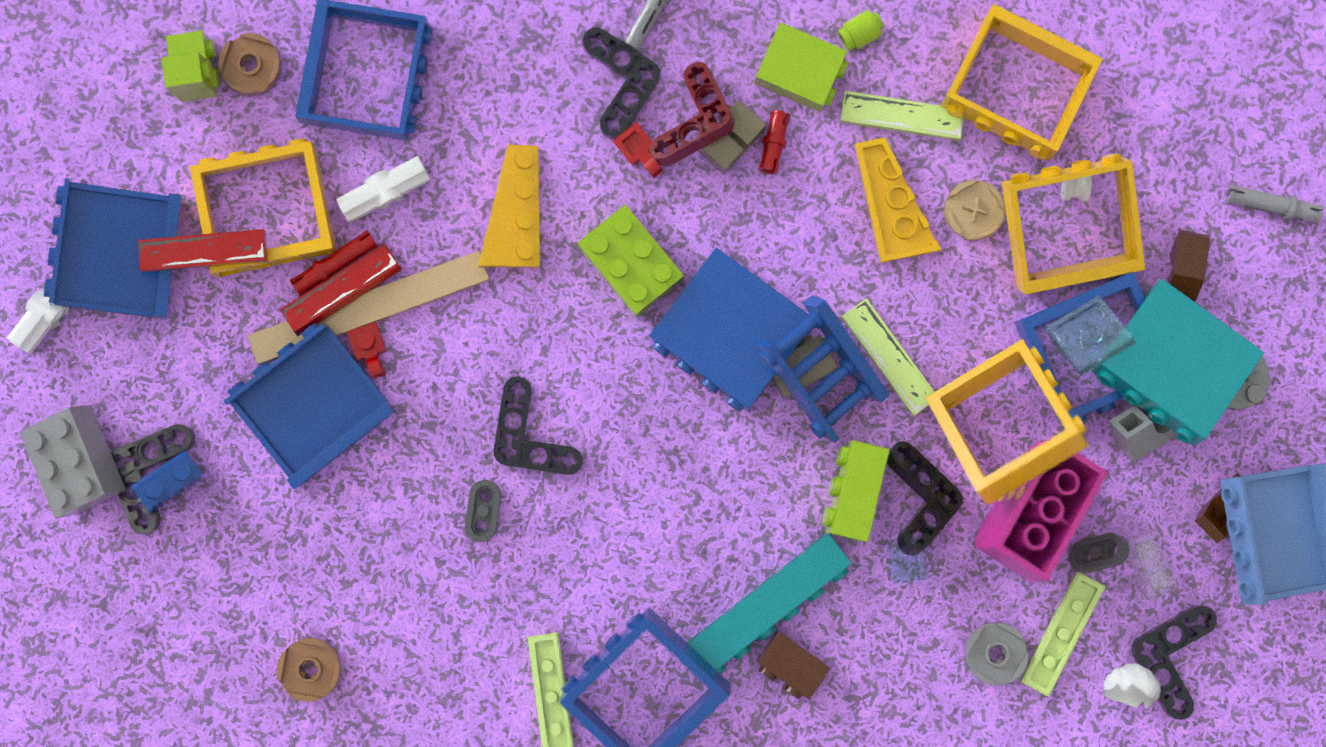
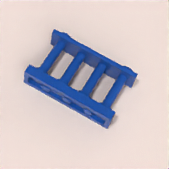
[756,295,890,443]

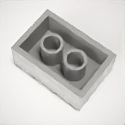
[20,405,126,519]

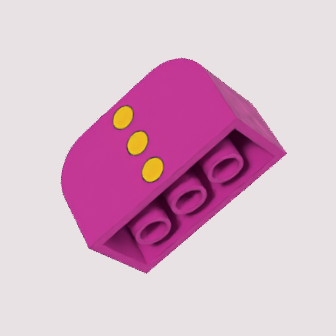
[975,440,1109,582]

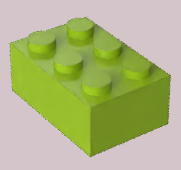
[577,204,684,318]
[821,440,890,542]

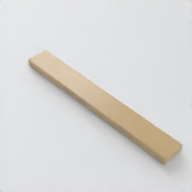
[247,251,490,365]

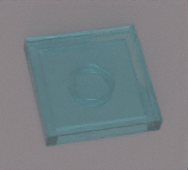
[1045,296,1135,376]

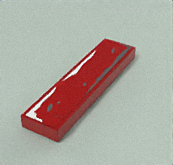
[138,229,268,272]
[280,244,402,336]

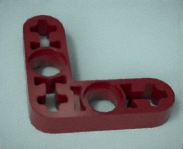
[650,62,735,166]

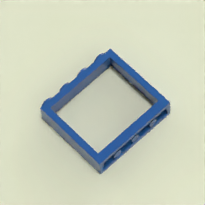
[295,0,433,141]
[1014,272,1145,424]
[559,607,731,747]

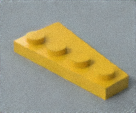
[854,137,942,264]
[477,145,540,268]

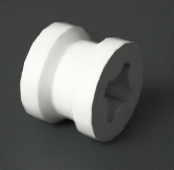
[1061,176,1092,202]

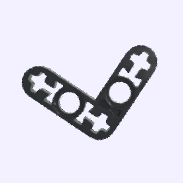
[583,27,660,139]
[494,377,583,475]
[111,424,195,534]
[887,441,963,556]
[1131,605,1217,720]

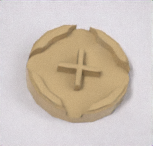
[944,180,1005,241]

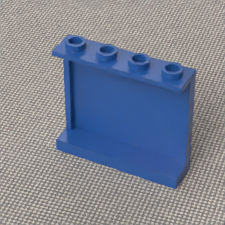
[44,178,182,319]
[649,247,809,413]
[224,323,396,489]

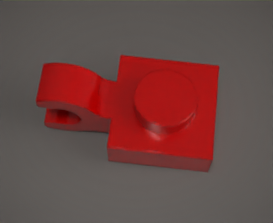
[613,122,663,178]
[347,321,387,379]

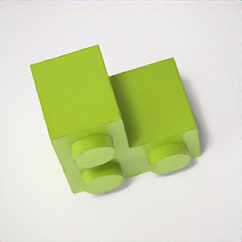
[161,30,221,102]

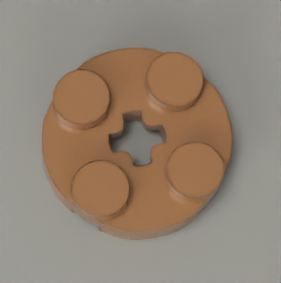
[218,33,282,96]
[277,637,342,702]

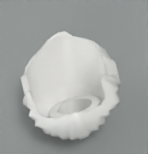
[1103,663,1161,709]

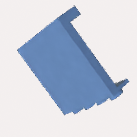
[1220,463,1326,605]

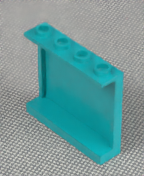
[1091,278,1265,446]

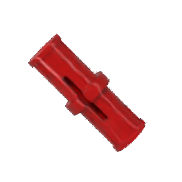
[758,110,790,174]

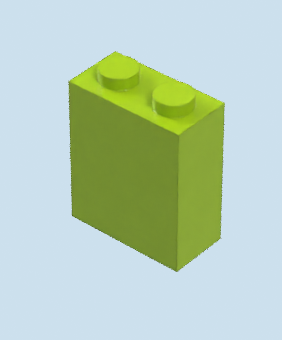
[754,22,849,113]

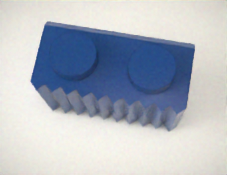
[131,451,202,514]

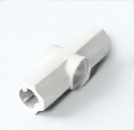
[336,156,431,223]
[7,289,69,354]

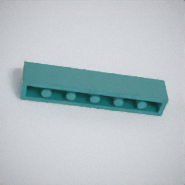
[687,533,852,674]

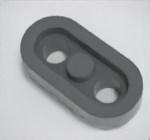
[465,480,502,542]
[1069,533,1130,573]

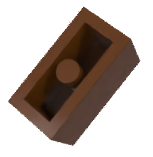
[756,630,831,700]

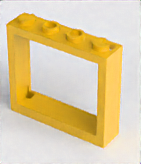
[941,4,1103,161]
[189,138,337,278]
[1001,154,1146,295]
[925,339,1089,505]

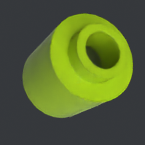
[837,9,885,52]

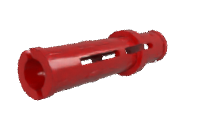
[290,230,378,296]

